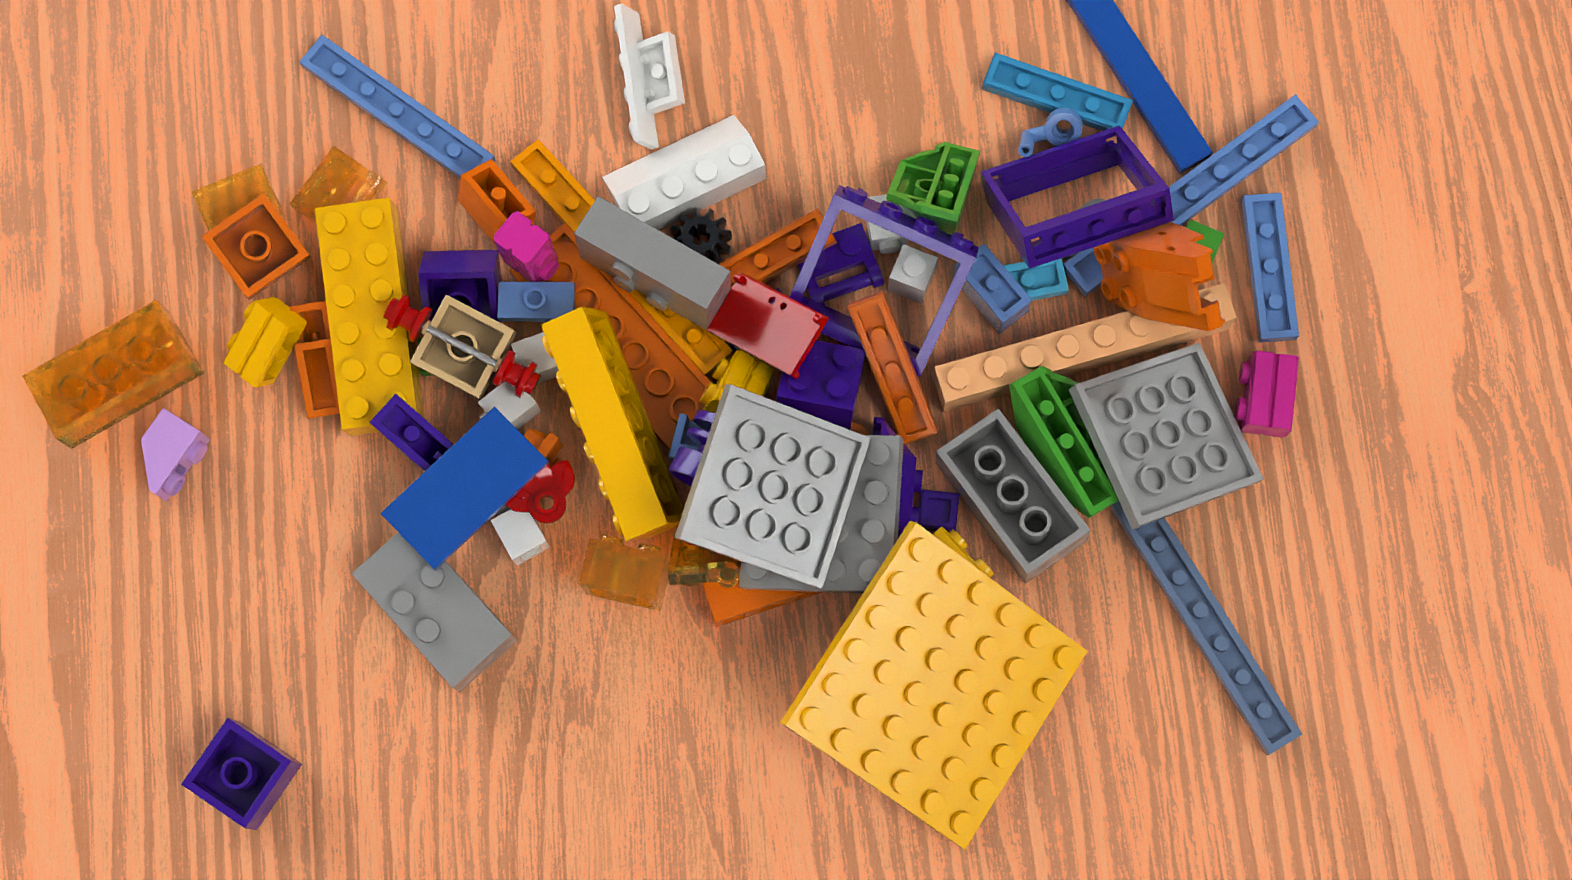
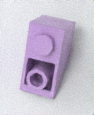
[141,408,210,501]

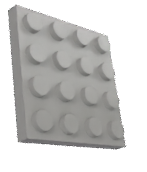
[1069,343,1264,530]
[674,384,871,589]
[739,435,904,593]

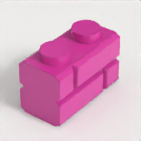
[493,211,559,282]
[1235,351,1299,438]

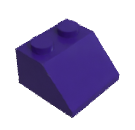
[418,250,502,323]

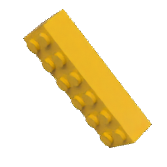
[315,197,424,436]
[541,306,684,541]

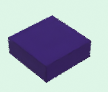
[918,489,960,532]

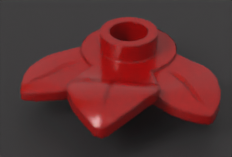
[506,460,575,524]

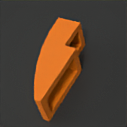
[290,300,340,419]

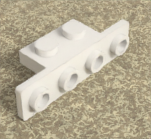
[614,3,685,150]

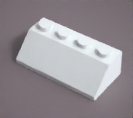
[602,115,766,230]

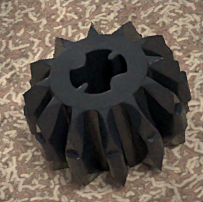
[670,207,732,264]

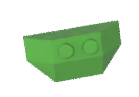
[886,142,980,235]
[1009,366,1119,518]

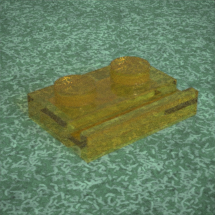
[191,163,284,231]

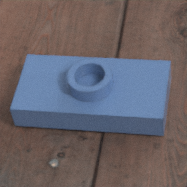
[497,281,575,322]

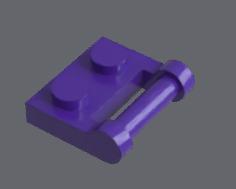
[797,223,884,305]

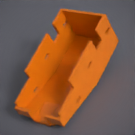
[1094,222,1225,331]

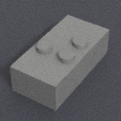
[574,196,731,330]
[936,408,1091,584]
[351,532,518,692]

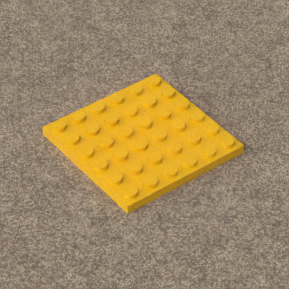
[780,521,1088,849]

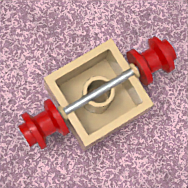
[383,294,541,400]

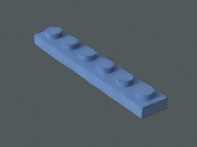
[299,35,496,179]

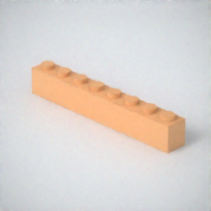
[932,283,1237,412]

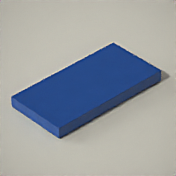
[380,406,549,571]

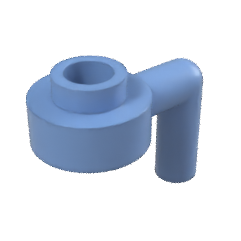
[1018,108,1083,157]

